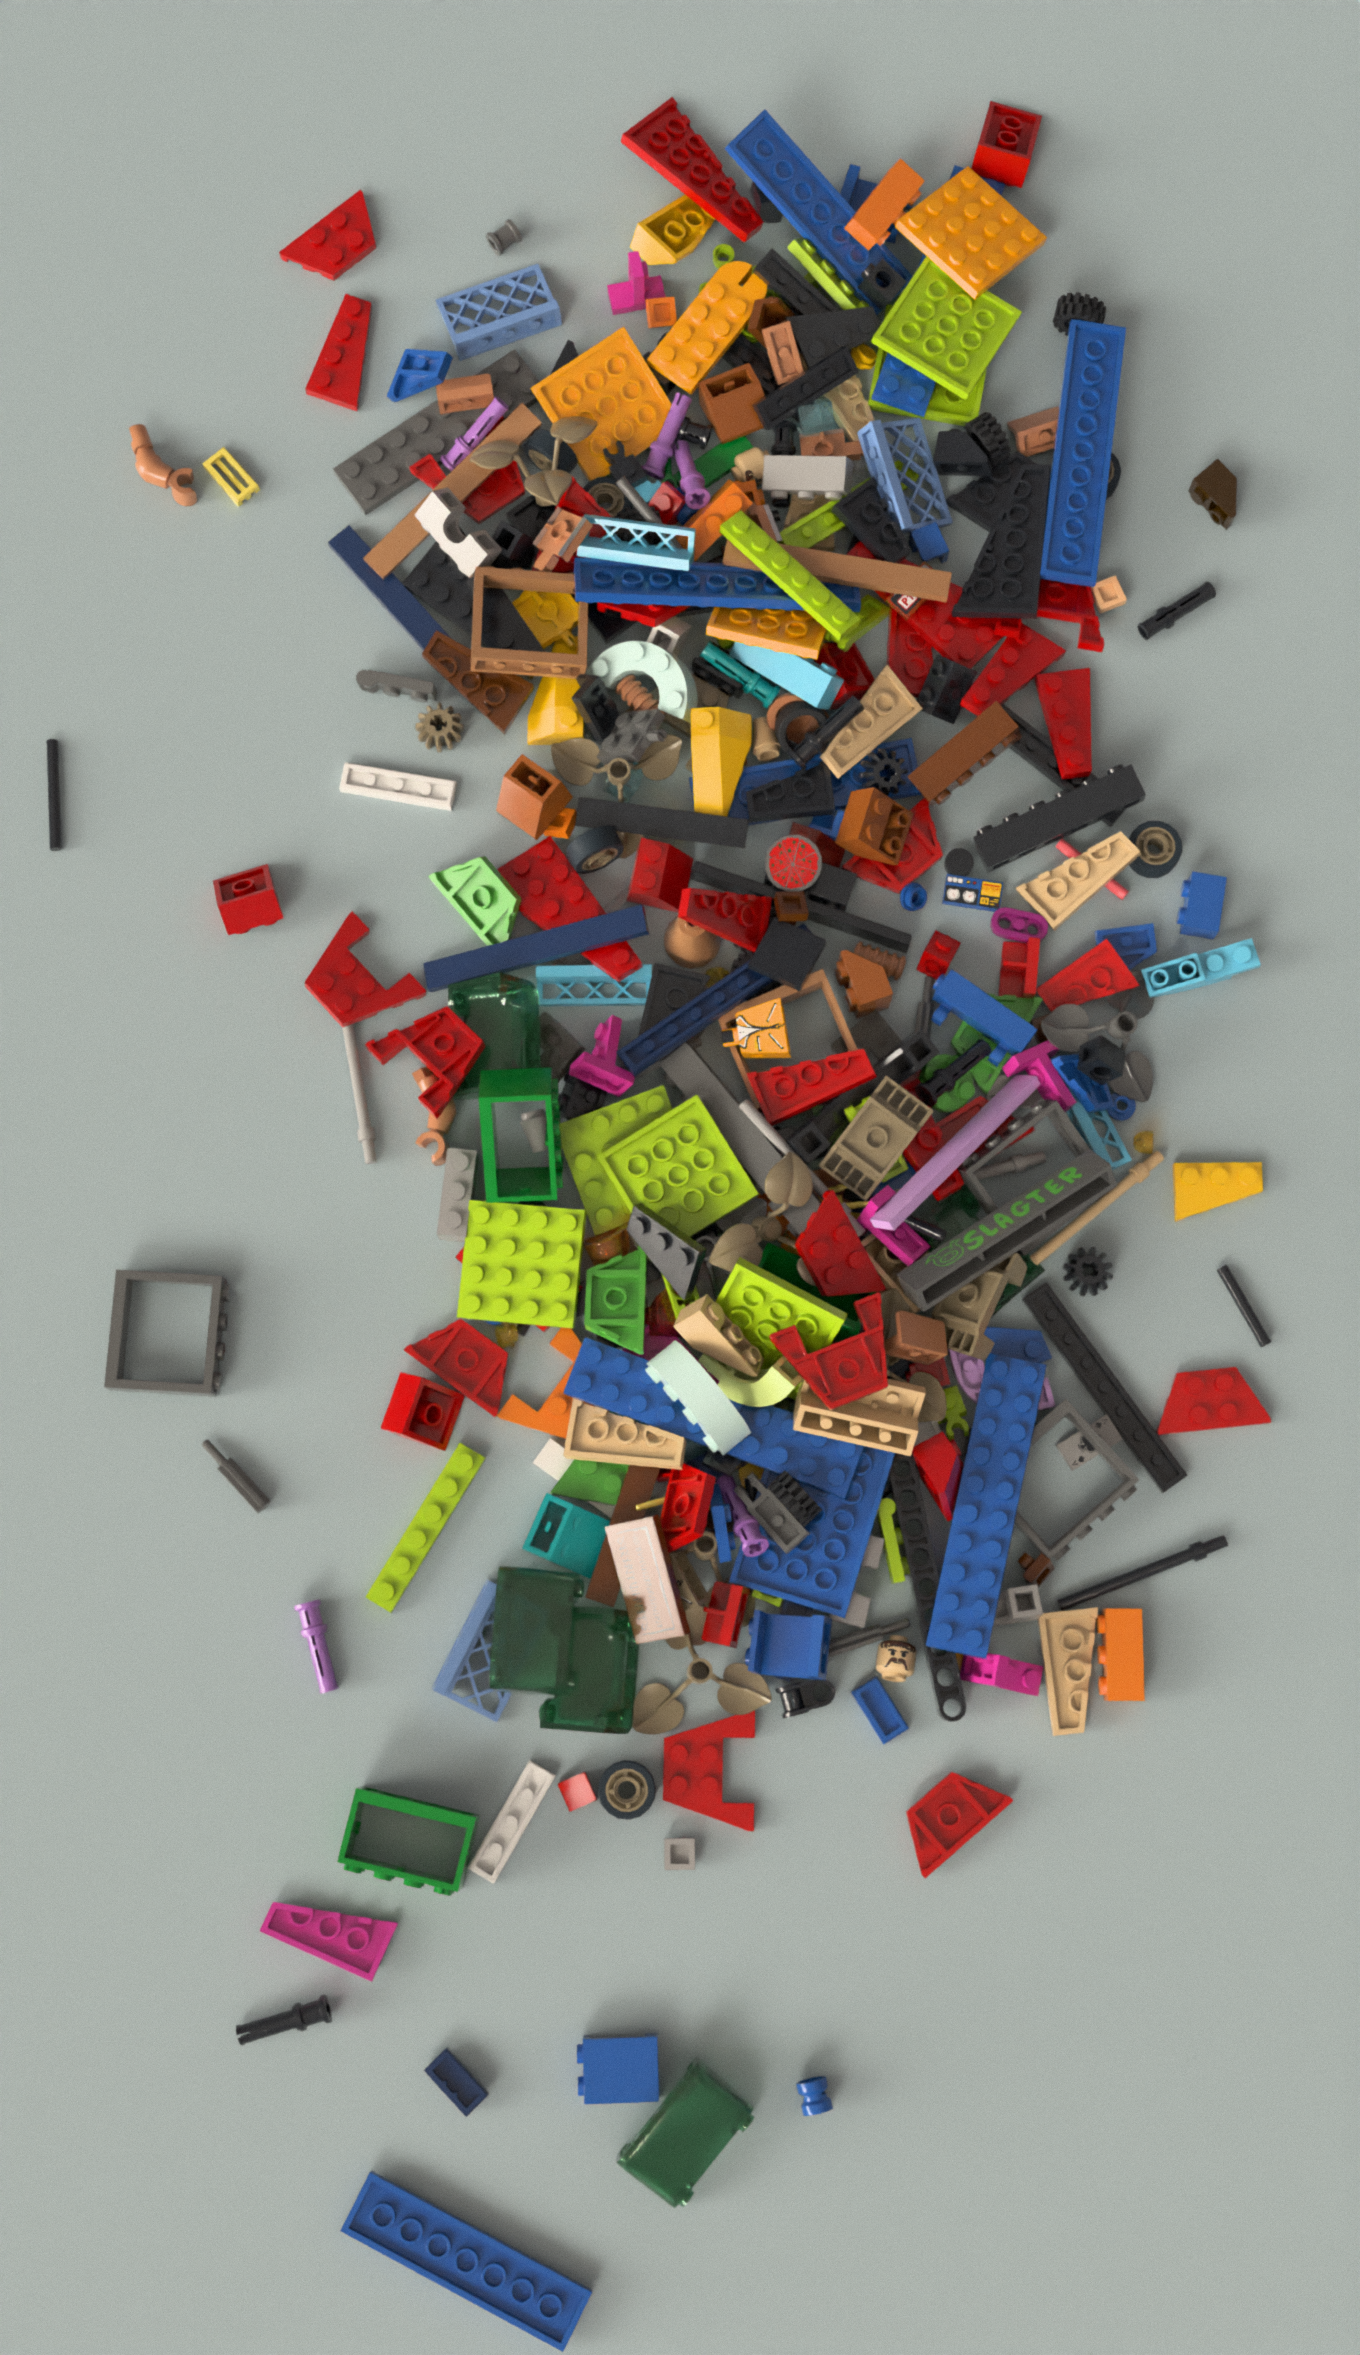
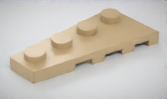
[820,665,923,779]

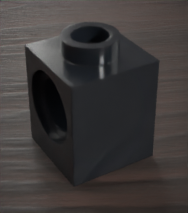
[857,259,907,310]
[1077,1035,1125,1085]

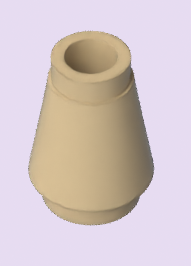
[752,717,781,762]

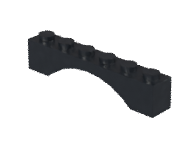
[785,1029,940,1164]

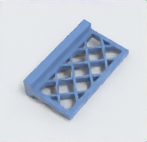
[436,264,562,361]
[857,418,953,534]
[431,1580,552,1722]

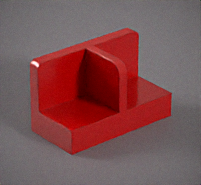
[998,937,1040,999]
[701,1581,750,1648]

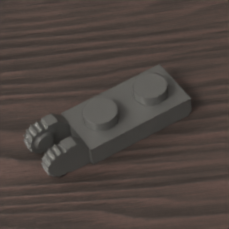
[356,669,438,703]
[734,1472,811,1554]

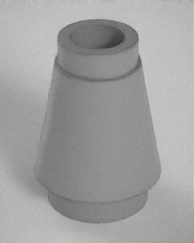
[520,1109,548,1153]

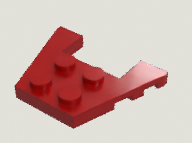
[409,416,525,524]
[993,579,1105,652]
[305,911,427,1028]
[365,1006,486,1119]
[769,1292,888,1411]
[656,1463,716,1553]
[663,1710,755,1831]

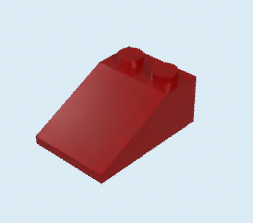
[971,101,1042,188]

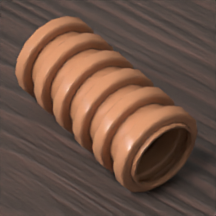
[615,674,665,714]
[853,941,906,981]

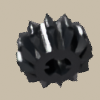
[858,748,908,796]
[1062,1247,1113,1297]

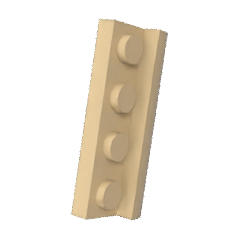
[793,1379,926,1456]

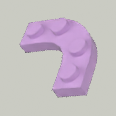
[948,1349,1055,1411]

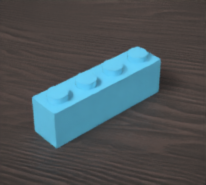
[729,641,844,710]

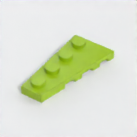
[787,237,870,310]

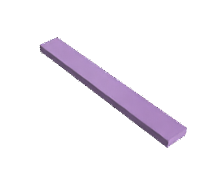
[870,1075,1040,1230]

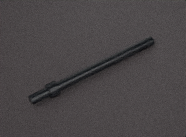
[1057,1535,1228,1611]

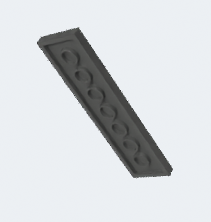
[333,349,540,516]

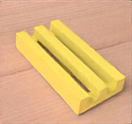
[202,447,260,507]

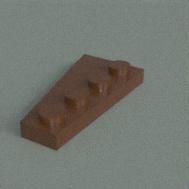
[422,630,534,735]

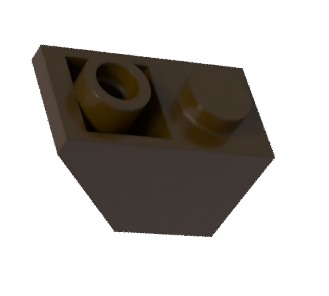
[1188,459,1237,530]

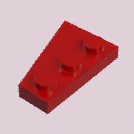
[1036,938,1140,1012]

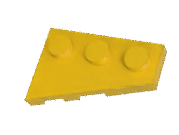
[1172,1162,1263,1222]

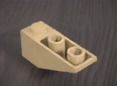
[673,1294,764,1377]

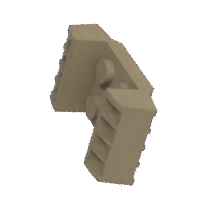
[818,1075,933,1201]
[932,1253,1027,1361]

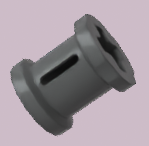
[486,219,522,256]

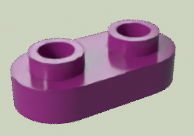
[990,907,1048,943]

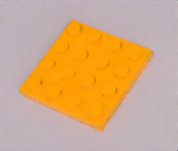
[895,166,1047,300]
[530,326,683,482]
[706,607,827,660]

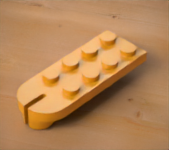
[647,261,767,395]

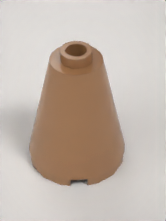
[664,916,721,969]

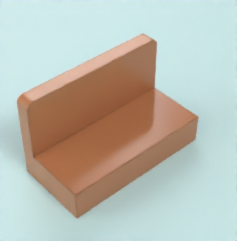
[761,320,804,385]
[436,374,494,414]
[1007,406,1059,457]
[884,1310,948,1365]

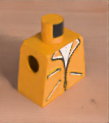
[721,998,791,1058]

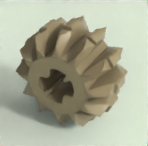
[415,702,464,753]

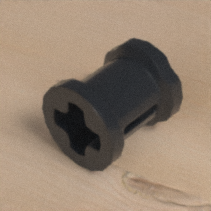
[678,416,712,450]

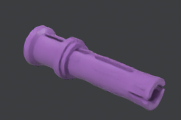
[641,393,692,480]
[440,396,509,471]
[672,440,710,509]
[716,1476,769,1557]
[294,1599,339,1694]

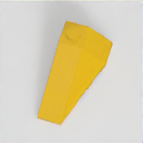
[630,195,715,265]
[527,636,584,745]
[691,707,752,816]

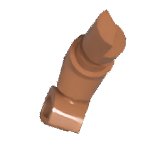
[129,424,197,506]
[412,1067,457,1166]

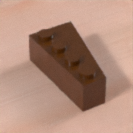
[907,701,1022,806]

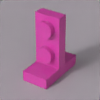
[607,251,666,315]
[569,1015,635,1097]
[1002,1040,1076,1113]
[857,1185,931,1266]
[960,1653,1043,1696]

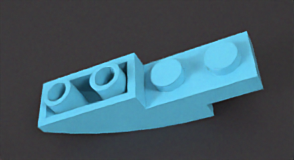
[1141,938,1261,998]

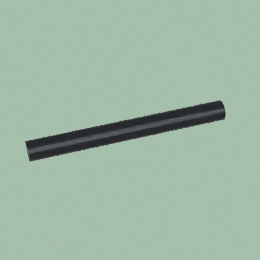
[46,739,61,851]
[843,1188,947,1241]

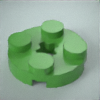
[918,1054,975,1113]

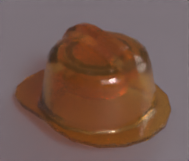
[583,1221,630,1266]

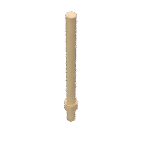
[1030,1151,1164,1265]

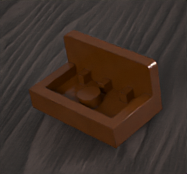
[747,296,796,349]

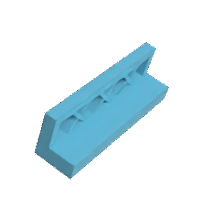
[577,514,696,571]
[536,964,652,1007]
[1059,1074,1132,1170]

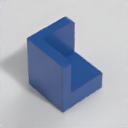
[908,522,949,563]
[806,810,845,848]

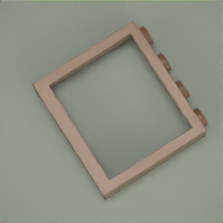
[470,566,588,679]
[718,969,858,1113]

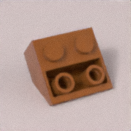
[698,363,765,444]
[496,754,573,840]
[835,787,914,865]
[834,950,893,1019]

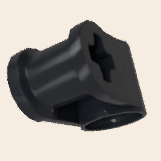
[775,1680,835,1719]

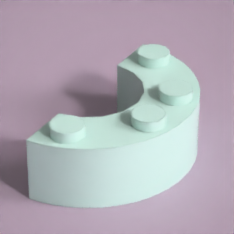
[585,641,698,723]
[645,1340,751,1456]

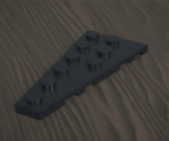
[402,526,545,680]

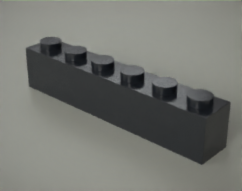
[973,764,1146,873]

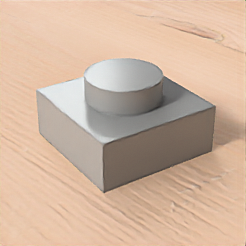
[664,1838,695,1870]

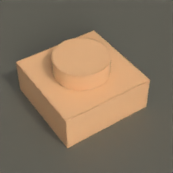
[1091,575,1127,614]

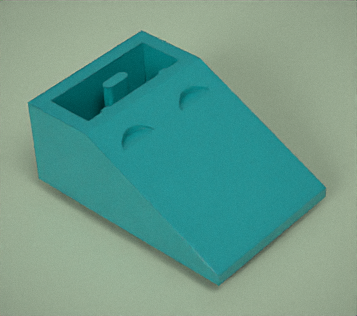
[522,1493,610,1579]

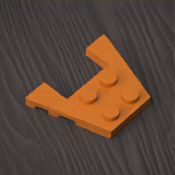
[497,1328,610,1439]

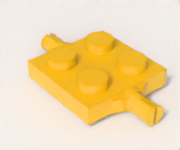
[512,590,579,650]

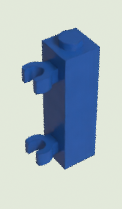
[931,969,1038,1067]

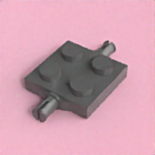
[597,709,667,764]

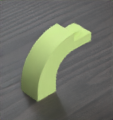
[698,1353,803,1407]

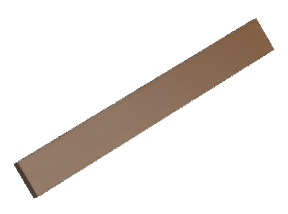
[363,403,542,580]
[723,539,952,602]

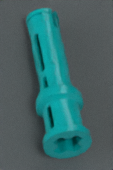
[699,641,781,708]

